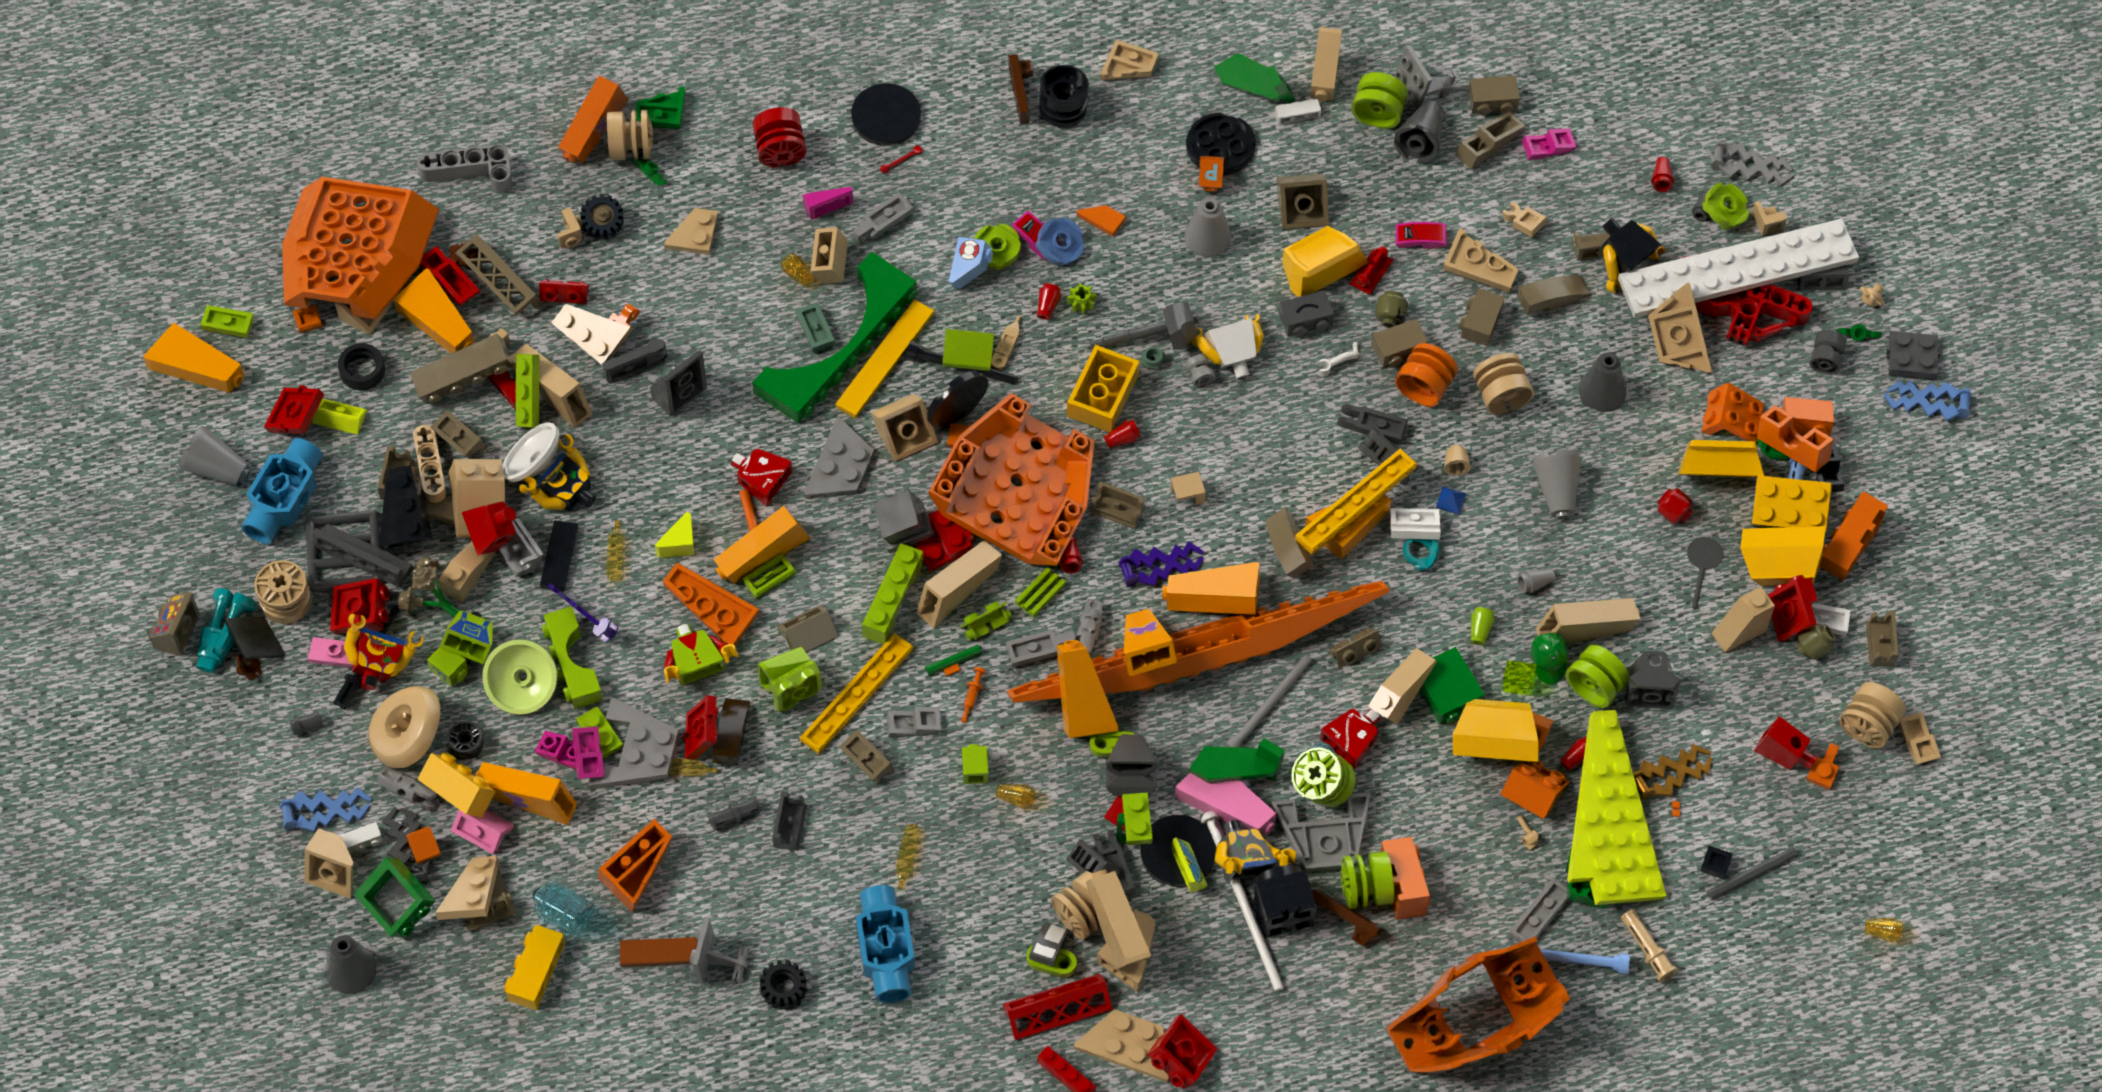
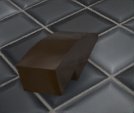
[712,698,750,766]

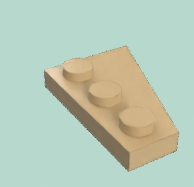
[435,856,499,920]

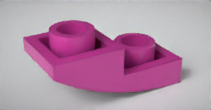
[535,730,576,770]

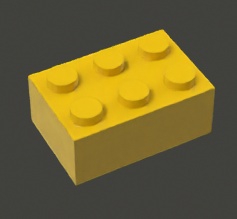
[1067,345,1140,432]
[1752,475,1832,534]

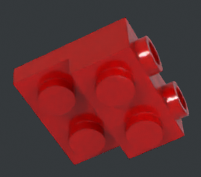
[913,510,974,572]
[1768,575,1818,642]
[330,578,390,635]
[1147,1014,1218,1090]

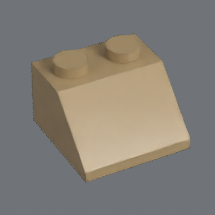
[871,394,938,462]

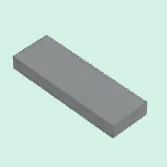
[1508,877,1570,943]

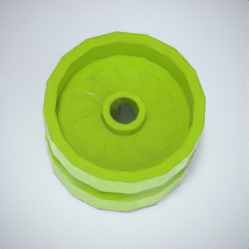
[1351,72,1408,129]
[1565,645,1630,708]

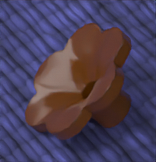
[236,654,262,681]

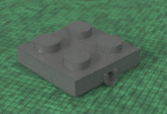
[1886,331,1940,379]

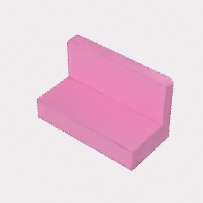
[451,809,514,854]

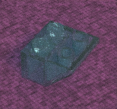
[532,880,596,938]

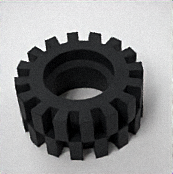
[760,960,807,1010]

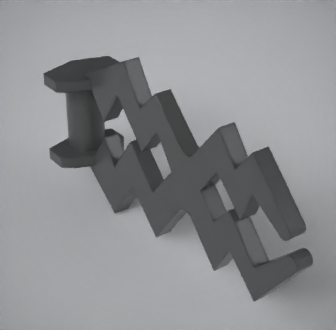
[382,807,431,889]

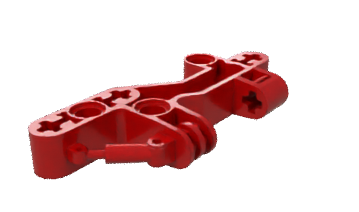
[1683,256,1813,346]

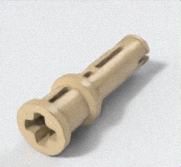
[1621,909,1678,983]

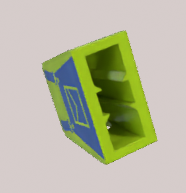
[439,611,493,664]

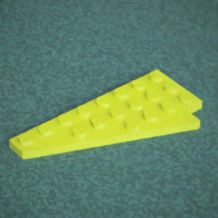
[1567,710,1666,905]

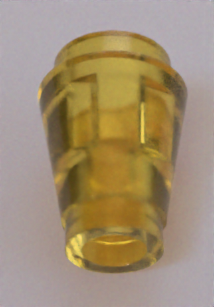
[780,253,815,288]
[996,783,1035,809]
[1865,918,1903,943]

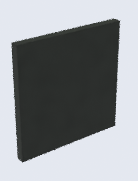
[224,616,286,659]

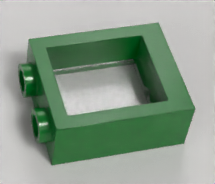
[354,857,436,938]

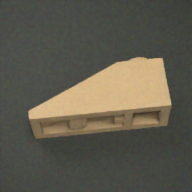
[438,541,496,603]
[1368,648,1437,724]

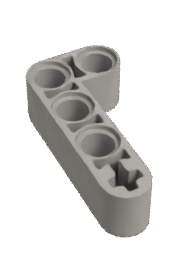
[417,144,512,193]

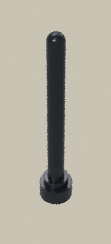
[906,341,1018,385]

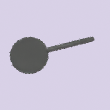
[1687,537,1723,609]

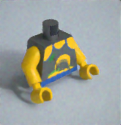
[1214,820,1296,881]

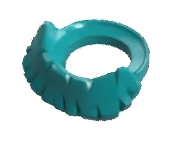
[1402,539,1439,571]

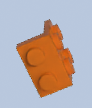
[1701,382,1764,443]

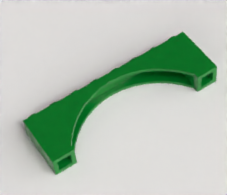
[752,251,917,424]

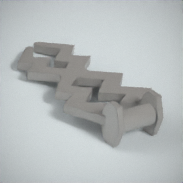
[1711,141,1794,186]

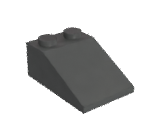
[650,350,707,417]

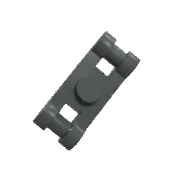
[1358,428,1420,486]

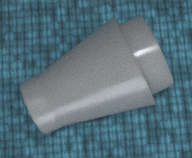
[1517,568,1555,594]

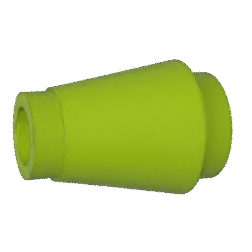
[1470,607,1495,646]

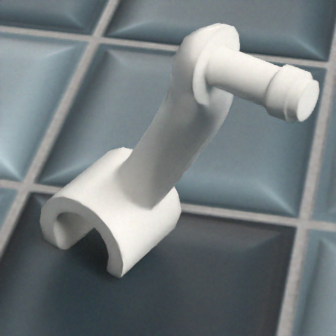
[1318,342,1360,377]

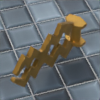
[1633,743,1712,801]

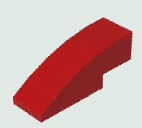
[419,246,480,306]

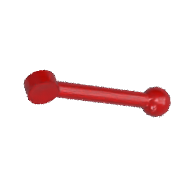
[880,146,922,173]

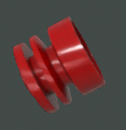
[752,107,807,168]

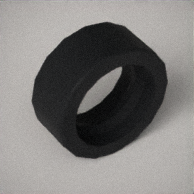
[338,343,385,391]

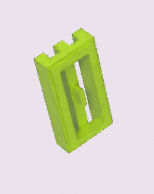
[741,553,796,599]
[1015,567,1066,618]

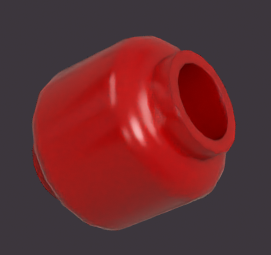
[1656,488,1693,524]

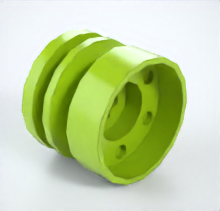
[1292,747,1356,807]
[1340,851,1394,909]

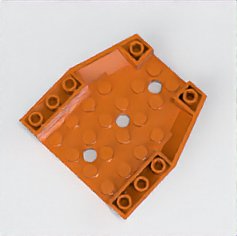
[282,177,439,319]
[928,393,1095,566]

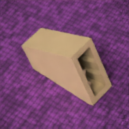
[1310,27,1342,102]
[1711,587,1775,653]
[1097,909,1156,992]

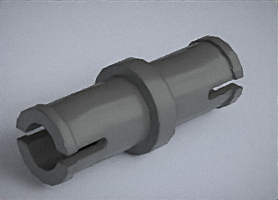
[708,797,761,830]

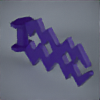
[1118,541,1204,587]
[548,583,619,643]

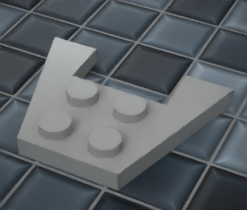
[588,697,680,789]
[1271,792,1371,873]

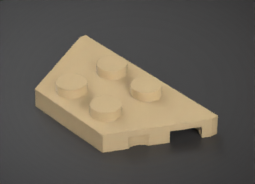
[1648,282,1712,373]
[1074,1009,1169,1083]

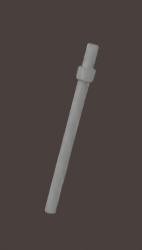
[1225,655,1312,747]

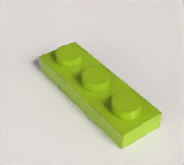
[515,354,540,427]

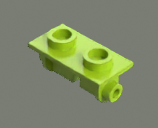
[959,601,1012,640]

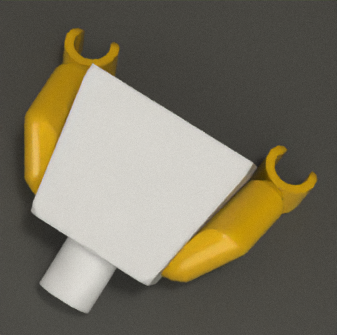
[1190,314,1264,379]

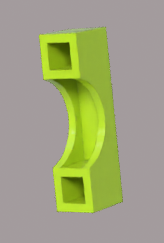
[862,543,924,645]
[541,606,603,709]

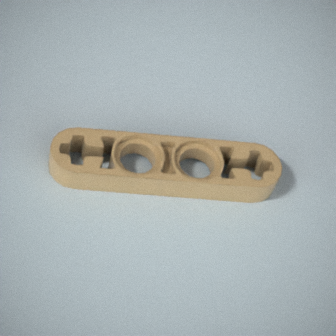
[413,425,446,503]

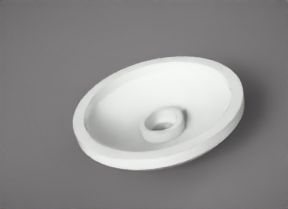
[503,422,559,482]

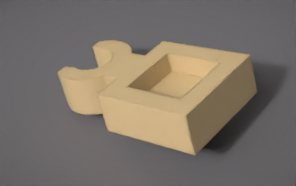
[1502,202,1546,237]

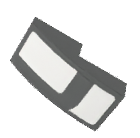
[1029,922,1069,967]

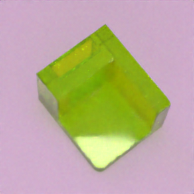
[1502,660,1536,696]

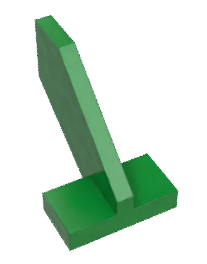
[1214,53,1296,104]
[1188,738,1285,783]

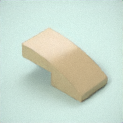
[1898,712,1941,765]

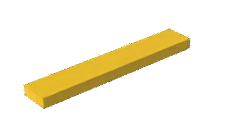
[835,299,934,419]
[1295,448,1417,555]
[800,633,914,754]

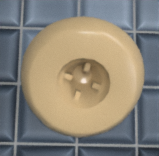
[368,686,440,768]

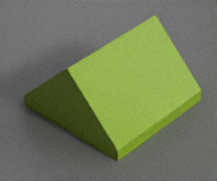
[943,328,994,371]

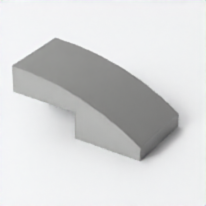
[886,707,941,737]

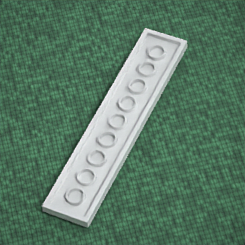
[1618,219,1859,318]

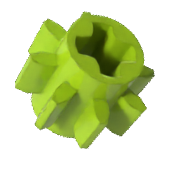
[1067,283,1097,314]

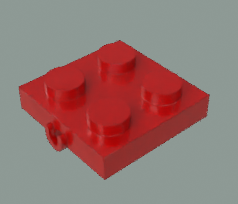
[264,385,325,434]
[682,695,719,760]

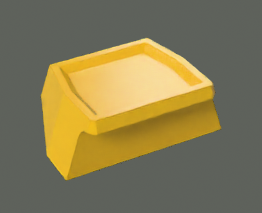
[1282,226,1369,297]
[1677,440,1764,478]
[1740,526,1826,586]
[1453,699,1538,762]

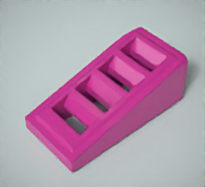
[802,187,853,220]

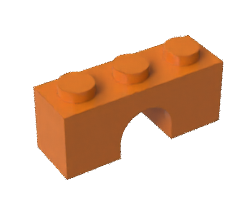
[1757,405,1834,472]

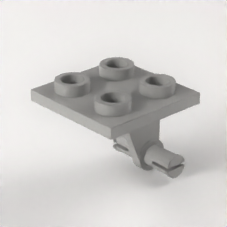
[1395,45,1458,109]
[690,917,750,984]

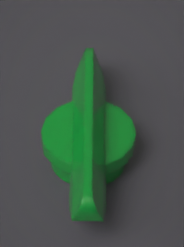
[631,159,667,186]
[1835,324,1882,341]

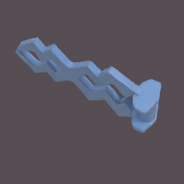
[1884,380,1972,422]
[280,787,371,832]

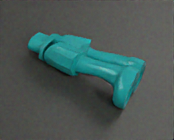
[196,588,257,673]

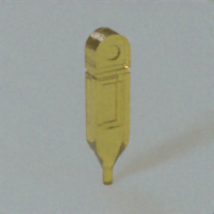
[606,520,624,582]
[669,758,717,777]
[896,824,920,890]

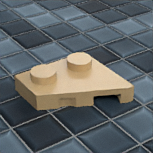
[1100,40,1159,80]
[664,208,718,255]

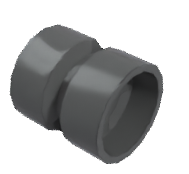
[1810,330,1847,375]

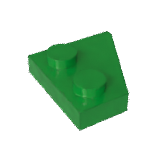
[635,87,686,129]

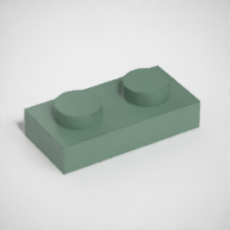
[796,302,835,352]

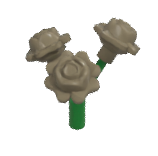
[398,557,460,617]

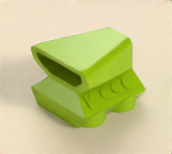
[757,646,822,712]

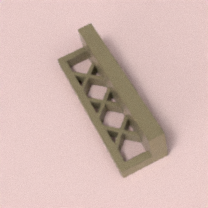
[456,233,542,316]

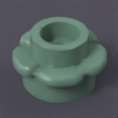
[1142,347,1165,370]

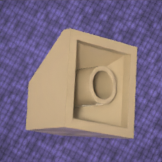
[304,828,354,899]

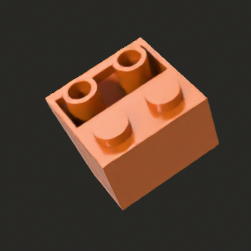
[1500,760,1570,819]

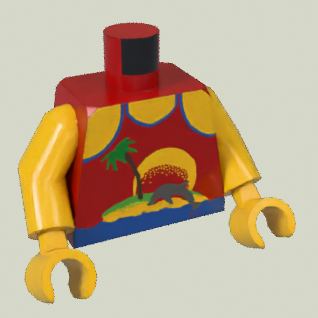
[344,614,424,690]

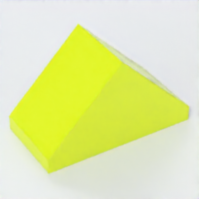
[655,511,695,558]

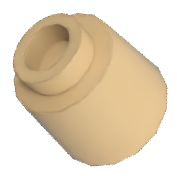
[1444,445,1471,475]

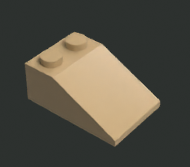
[448,459,505,538]

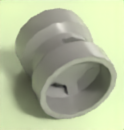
[1185,354,1216,387]

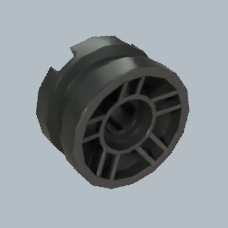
[447,721,484,760]

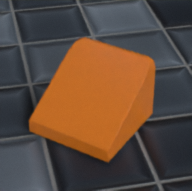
[406,826,441,864]

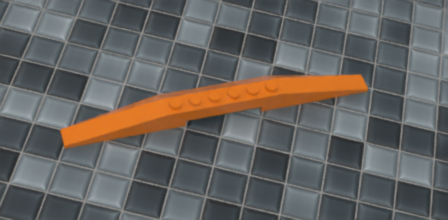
[1007,581,1390,703]

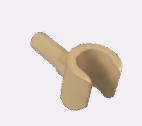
[1517,815,1538,850]

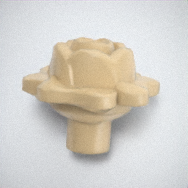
[1860,282,1885,308]

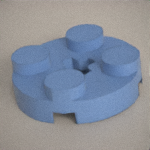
[1036,218,1084,266]

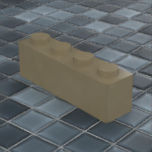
[410,334,513,404]

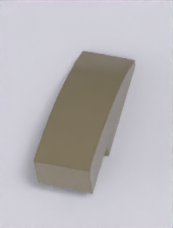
[1455,111,1525,169]
[1517,275,1591,316]
[1266,507,1314,579]

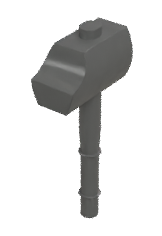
[1090,302,1199,350]

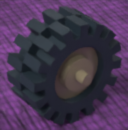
[580,194,624,239]

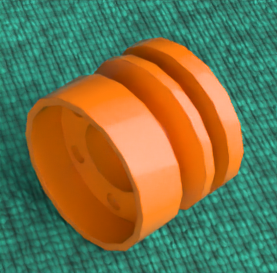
[1395,343,1458,407]

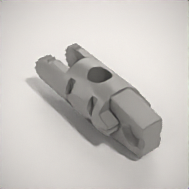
[1076,599,1103,655]
[377,767,437,811]

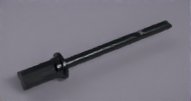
[333,605,400,709]

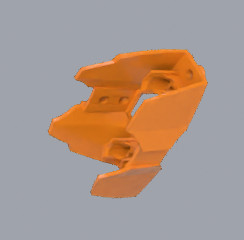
[1386,936,1570,1072]

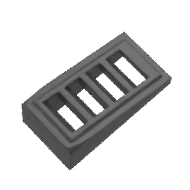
[1066,839,1118,873]

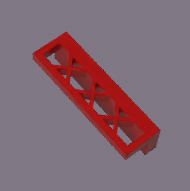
[1002,973,1113,1040]

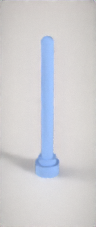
[1508,946,1630,975]

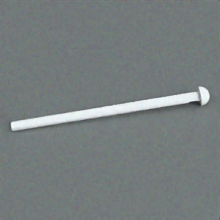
[1201,811,1284,992]

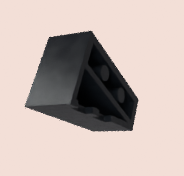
[378,465,433,549]

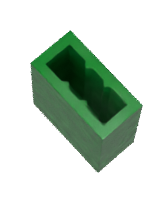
[1419,647,1485,725]

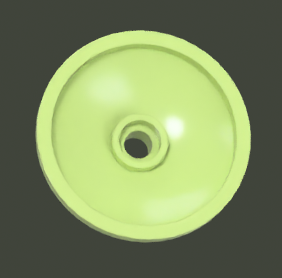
[482,639,557,714]

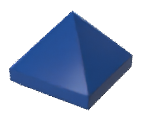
[1436,486,1466,515]

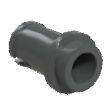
[1692,190,1710,221]
[289,711,323,736]

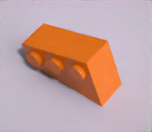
[1820,491,1888,581]
[597,819,672,912]
[1380,837,1431,920]

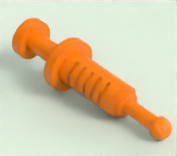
[961,667,986,723]

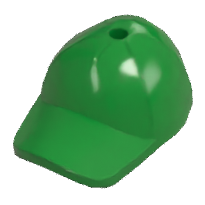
[1531,632,1568,685]

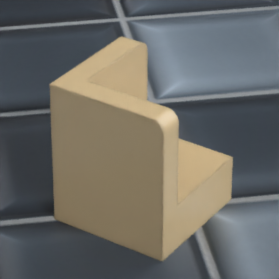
[1752,201,1787,236]
[1170,472,1206,505]

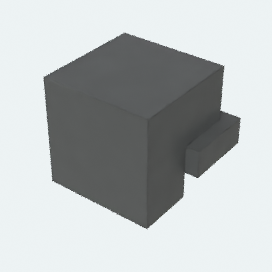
[874,489,935,554]

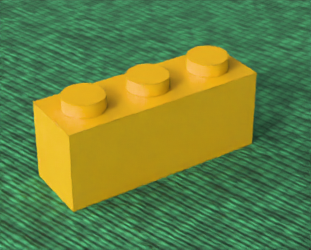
[418,752,496,818]
[504,924,566,1010]

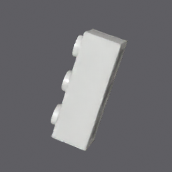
[1275,99,1321,125]
[339,822,383,854]

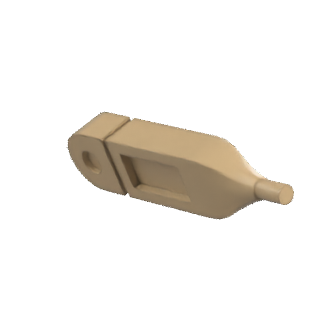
[991,315,1021,371]

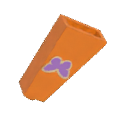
[558,75,629,164]

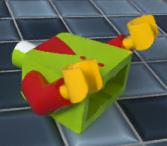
[663,624,739,686]

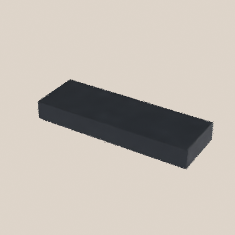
[540,520,579,592]

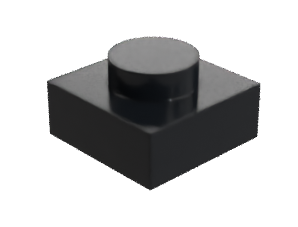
[1700,846,1733,879]

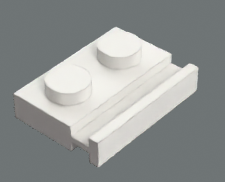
[1390,508,1441,540]

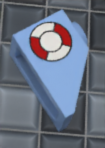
[949,237,993,289]

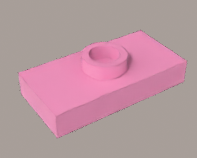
[308,637,352,668]

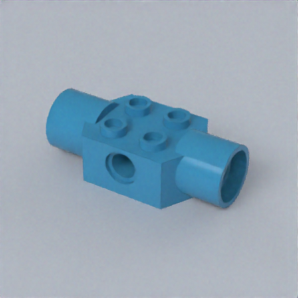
[241,438,323,545]
[856,885,915,1003]

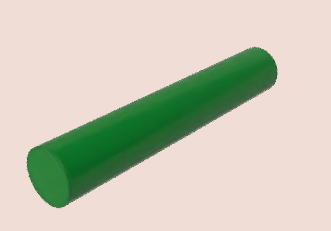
[925,644,982,676]

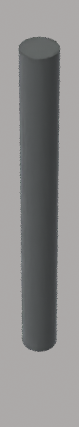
[1706,847,1798,900]

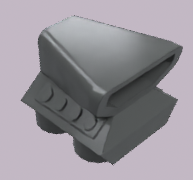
[1624,651,1680,709]
[1106,734,1158,796]

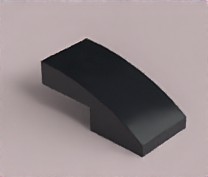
[1815,444,1844,492]

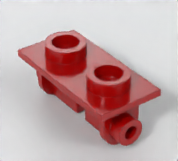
[1350,246,1394,295]
[539,279,589,304]

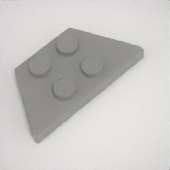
[803,417,874,498]

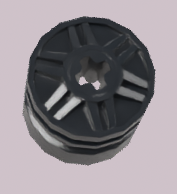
[1039,65,1089,127]

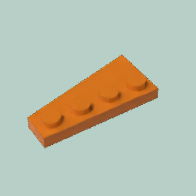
[663,563,759,646]

